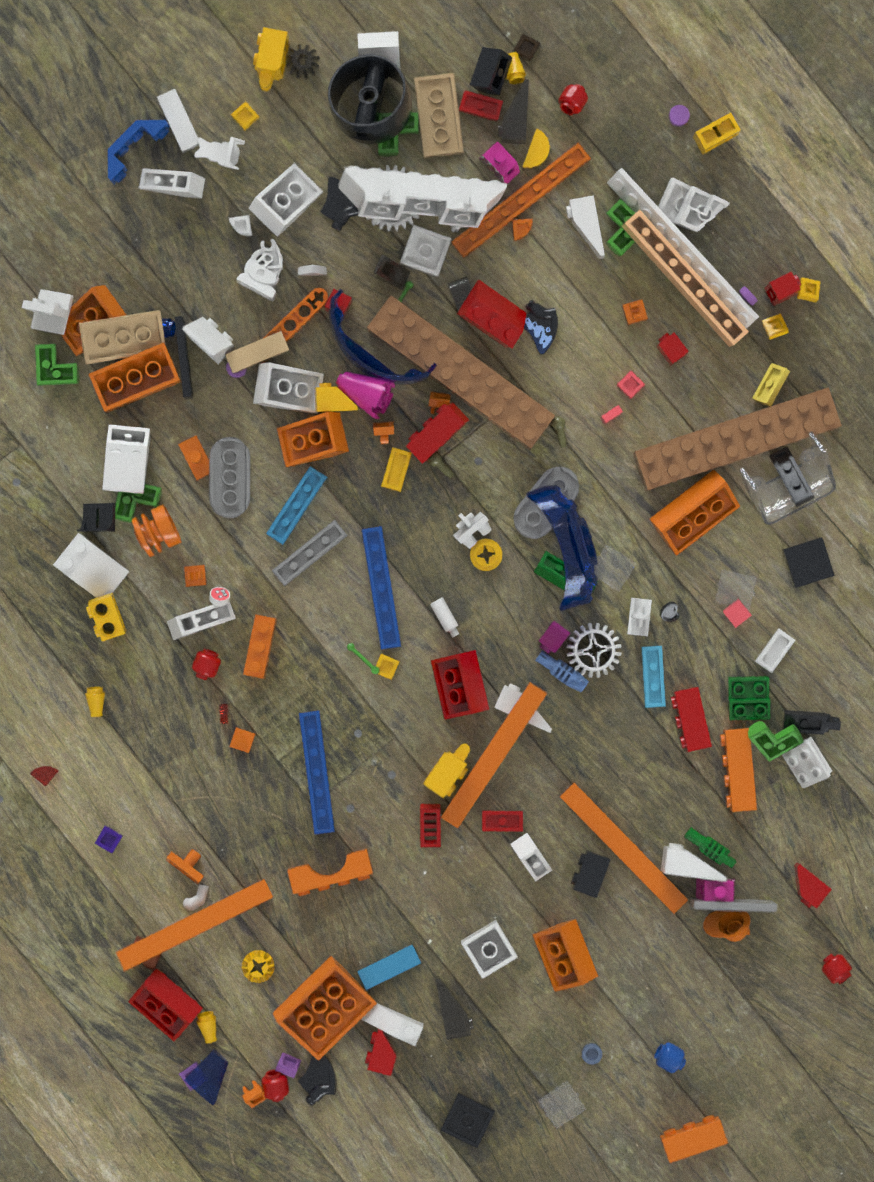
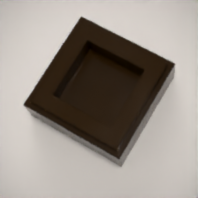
[513,33,540,62]

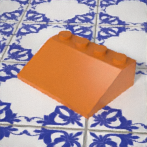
[273,956,377,1061]

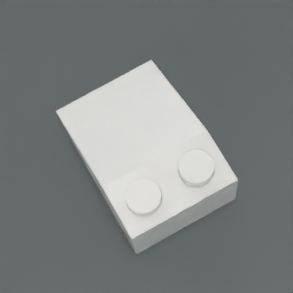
[249,163,323,237]
[182,317,235,364]
[253,363,324,414]
[53,533,130,598]
[661,843,727,882]

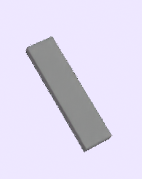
[272,520,348,586]

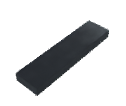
[175,316,193,400]

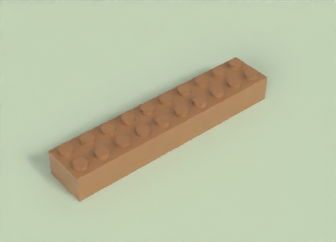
[367,295,555,450]
[633,387,842,492]

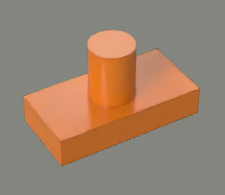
[178,435,209,481]
[166,849,204,885]

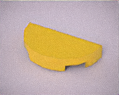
[523,128,550,169]

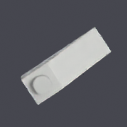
[139,169,205,198]
[566,195,605,259]
[167,601,236,640]
[494,683,552,733]
[361,1003,423,1046]

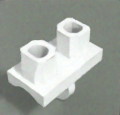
[453,512,492,549]
[627,598,652,636]

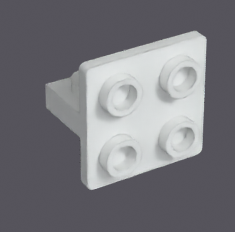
[22,289,73,335]
[782,737,832,788]

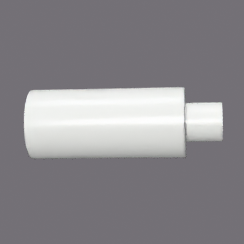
[430,597,459,638]

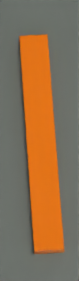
[451,142,591,259]
[441,682,547,828]
[559,783,688,914]
[116,879,273,971]

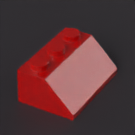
[457,280,527,349]
[431,650,490,720]
[128,968,203,1041]

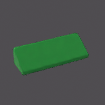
[534,551,598,603]

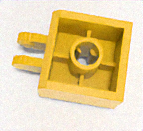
[253,27,290,91]
[423,743,470,798]

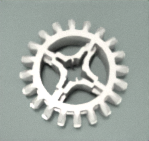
[567,623,622,678]

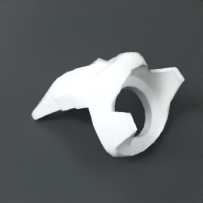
[194,137,245,170]

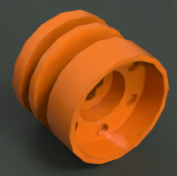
[132,504,182,557]

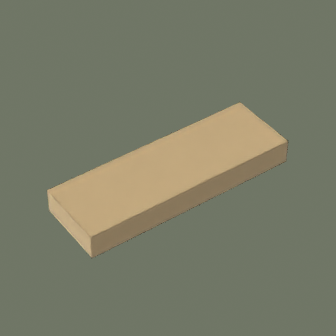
[225,331,290,374]

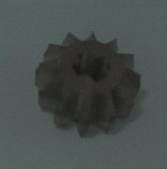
[286,44,320,79]

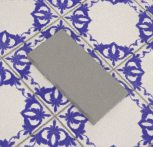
[690,897,777,912]

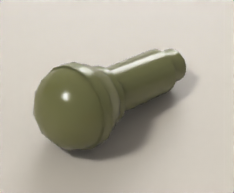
[552,417,567,448]
[428,453,454,478]

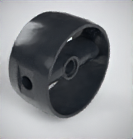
[328,54,412,144]

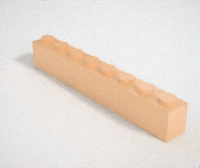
[622,210,749,347]

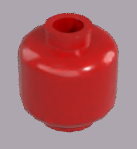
[558,84,588,115]
[192,648,221,680]
[821,954,852,985]
[261,1069,290,1102]

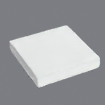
[400,225,452,277]

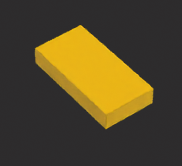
[381,447,412,492]

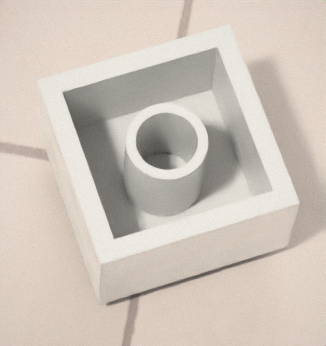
[461,920,518,979]

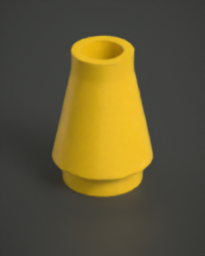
[506,52,526,84]
[85,686,105,717]
[196,1011,217,1043]

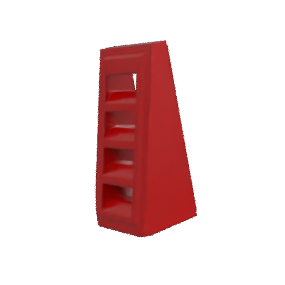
[420,804,441,847]

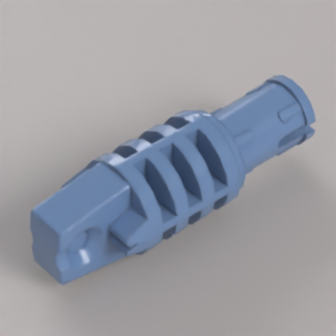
[535,650,589,692]

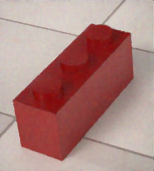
[406,402,469,464]
[670,687,712,752]

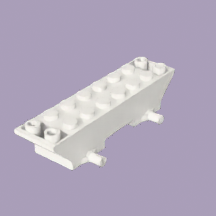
[339,166,507,233]

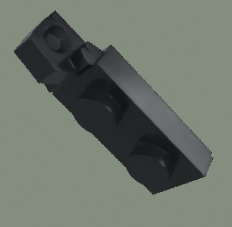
[782,710,841,735]

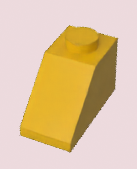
[314,383,358,412]

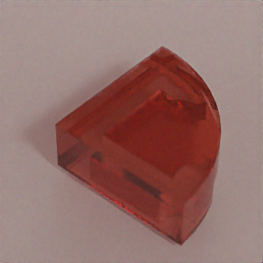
[219,703,229,724]
[30,766,59,787]

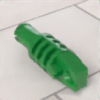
[684,827,736,868]

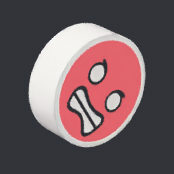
[209,587,230,606]

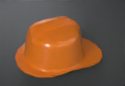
[703,910,750,942]

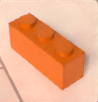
[243,614,277,679]
[660,1115,728,1163]

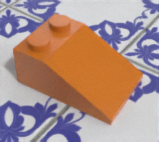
[61,285,126,356]
[277,412,349,468]

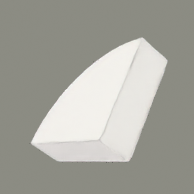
[229,215,252,236]
[298,265,327,276]

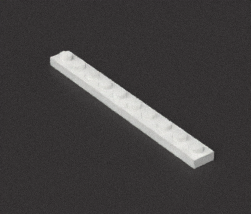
[607,168,759,329]

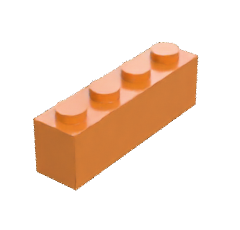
[720,728,757,812]

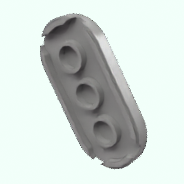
[209,437,250,518]
[513,467,579,539]

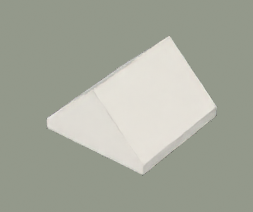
[358,31,400,69]

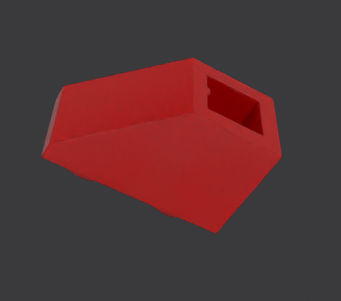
[365,1028,397,1076]

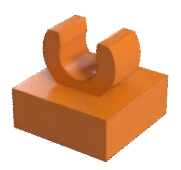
[622,299,648,325]
[429,392,451,414]
[373,421,394,444]
[184,565,207,587]
[242,1080,267,1108]

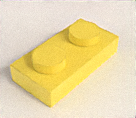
[752,363,790,407]

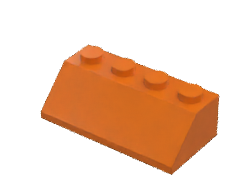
[89,342,182,413]
[650,469,740,556]

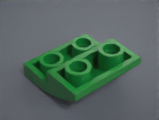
[728,676,770,720]

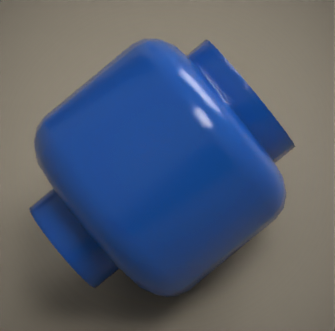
[654,1042,686,1073]

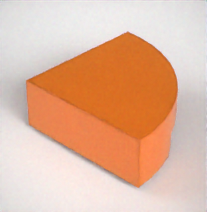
[512,218,533,241]

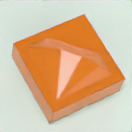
[229,727,256,753]

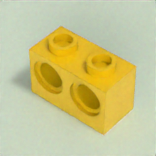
[693,112,741,155]
[86,592,126,642]

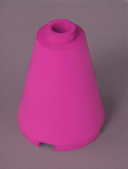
[336,372,395,419]

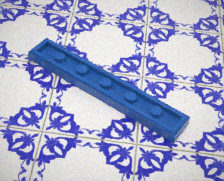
[362,526,401,650]
[299,711,335,835]

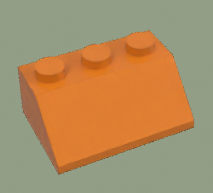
[533,919,598,992]

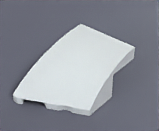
[658,178,729,232]

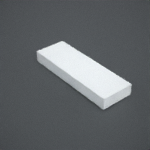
[157,89,199,153]

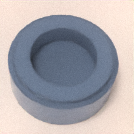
[581,1043,602,1065]

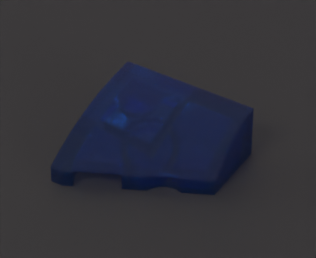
[184,1048,229,1105]

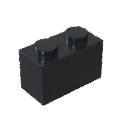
[470,47,512,95]
[570,850,611,898]

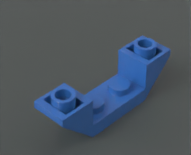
[108,120,170,184]

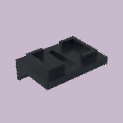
[77,503,116,532]

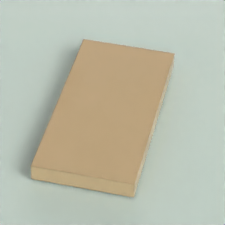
[414,73,464,159]
[79,310,165,364]

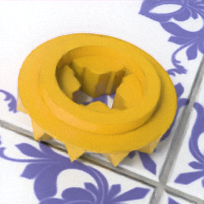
[470,539,502,571]
[242,950,275,983]

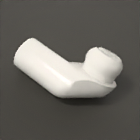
[183,884,209,911]

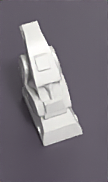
[237,239,283,302]

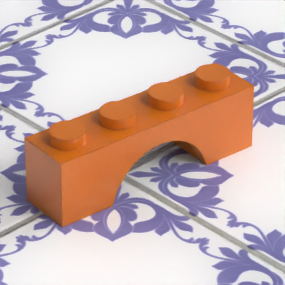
[287,849,373,896]

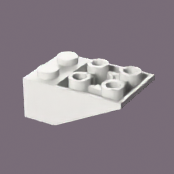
[102,425,151,494]

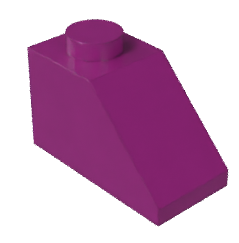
[538,621,570,654]

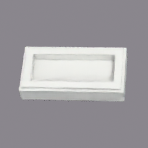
[755,628,795,673]

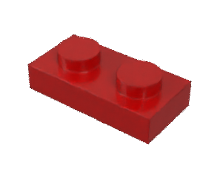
[459,90,503,122]
[482,810,523,832]

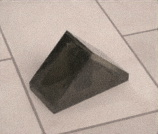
[373,255,411,290]

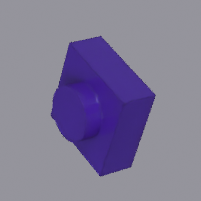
[95,825,123,853]

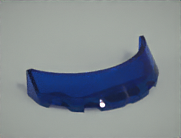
[329,289,437,385]
[526,485,598,611]

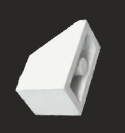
[510,833,552,882]

